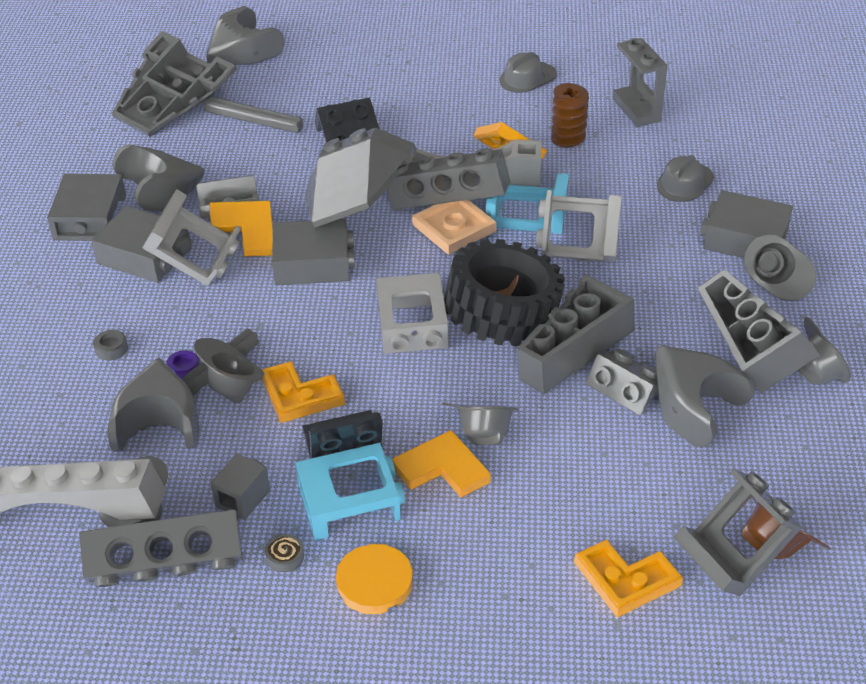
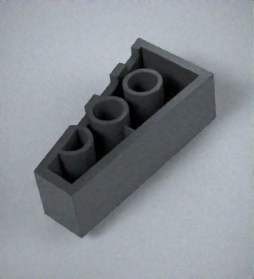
[698,269,820,393]
[517,274,635,394]

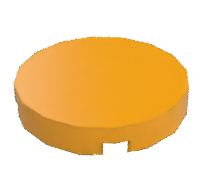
[336,544,413,614]

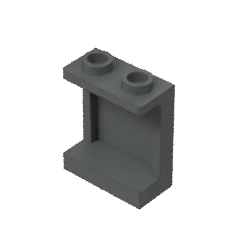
[47,174,126,241]

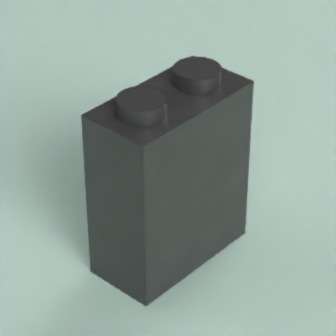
[700,190,793,258]
[91,206,191,283]
[272,218,355,286]

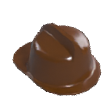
[741,496,831,559]

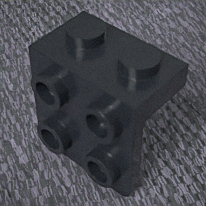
[315,97,379,143]
[302,410,383,459]

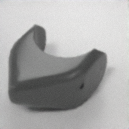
[206,6,284,65]
[112,145,204,212]
[655,345,756,447]
[107,358,199,452]

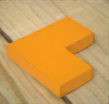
[473,122,547,159]
[210,201,273,257]
[262,361,345,423]
[392,430,491,498]
[574,539,683,618]

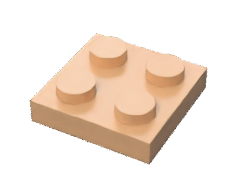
[412,200,496,255]

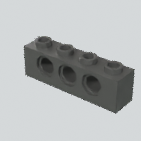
[385,148,510,210]
[79,509,243,587]

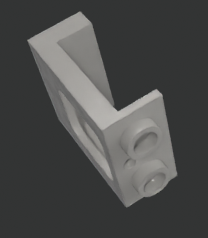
[142,189,241,286]
[536,190,622,263]
[376,273,449,354]

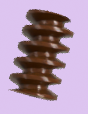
[551,83,589,148]

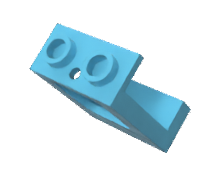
[486,173,569,234]
[295,443,405,541]

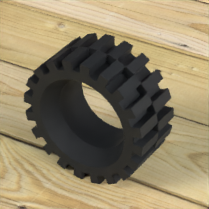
[444,239,565,346]

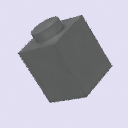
[210,453,270,520]

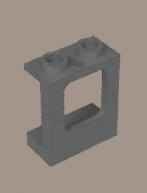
[613,38,668,127]
[674,468,802,596]

